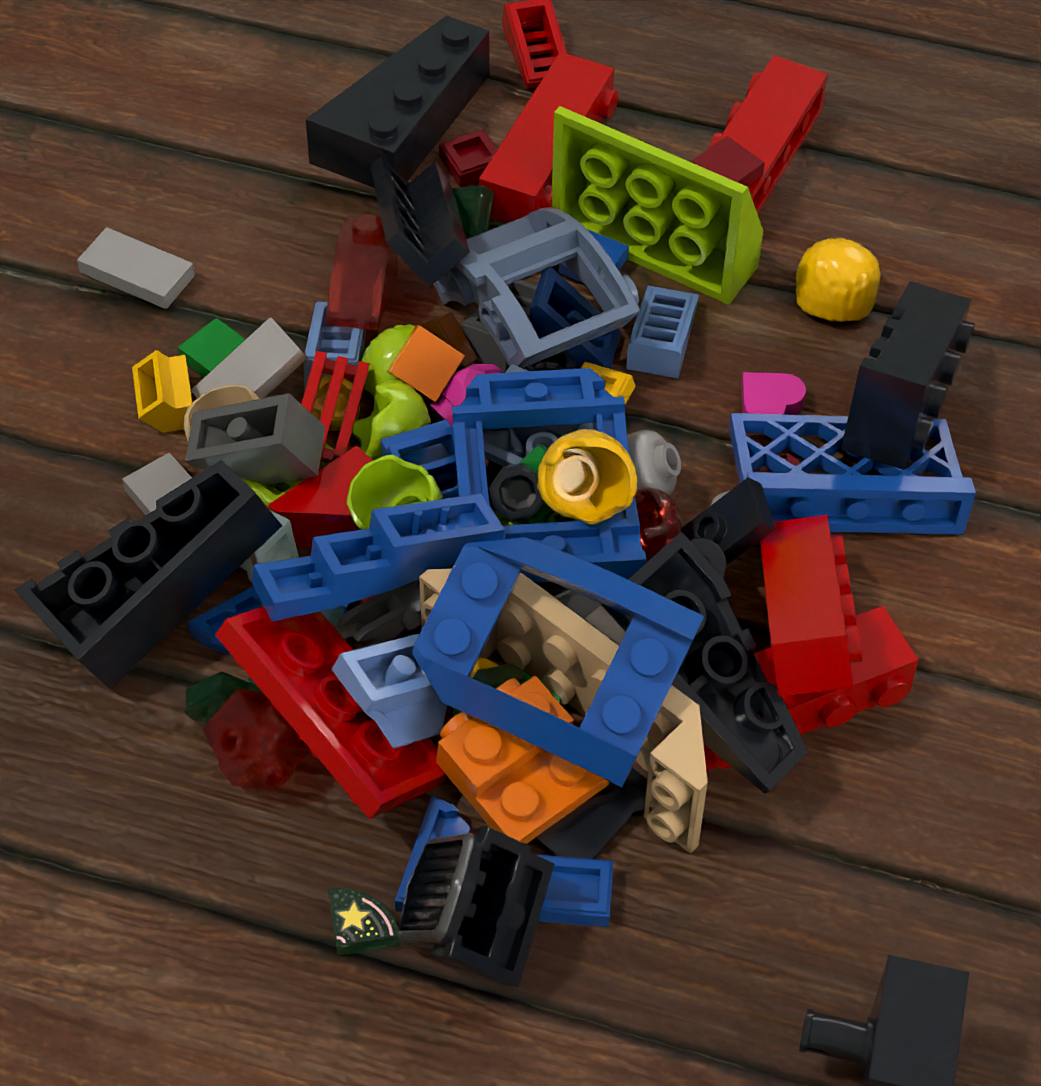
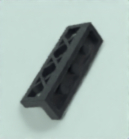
[370,155,470,287]

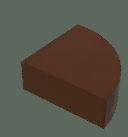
[420,312,478,368]

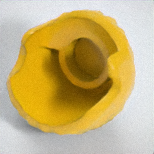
[796,238,881,322]
[537,429,637,525]

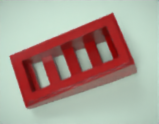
[501,0,567,89]

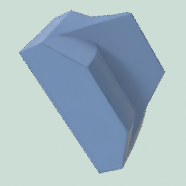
[332,634,447,749]

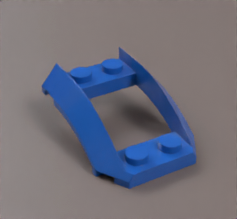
[452,368,646,583]
[412,537,704,788]

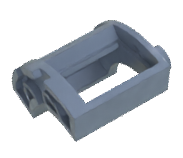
[433,207,640,368]

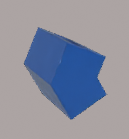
[381,419,456,476]

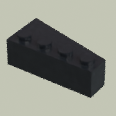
[305,15,490,188]
[841,281,975,470]

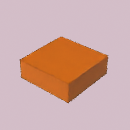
[386,325,465,402]

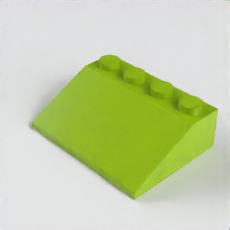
[551,106,763,305]

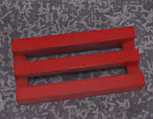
[301,350,370,463]

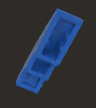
[252,494,505,622]

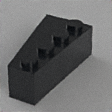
[14,460,282,689]

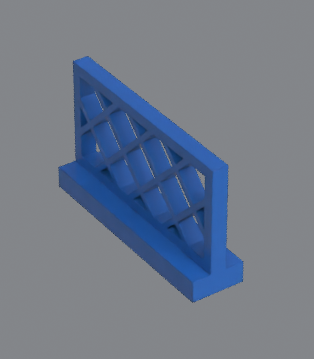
[728,413,976,535]

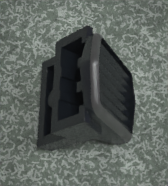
[399,826,555,988]

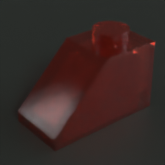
[326,214,398,331]

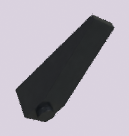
[584,532,809,794]

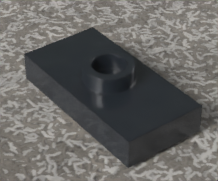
[666,477,776,565]

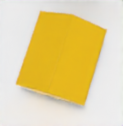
[132,350,193,433]

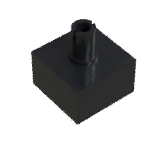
[799,954,970,1086]

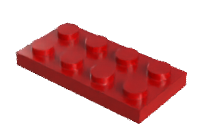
[215,606,448,820]

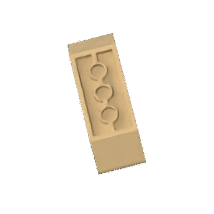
[419,569,708,854]

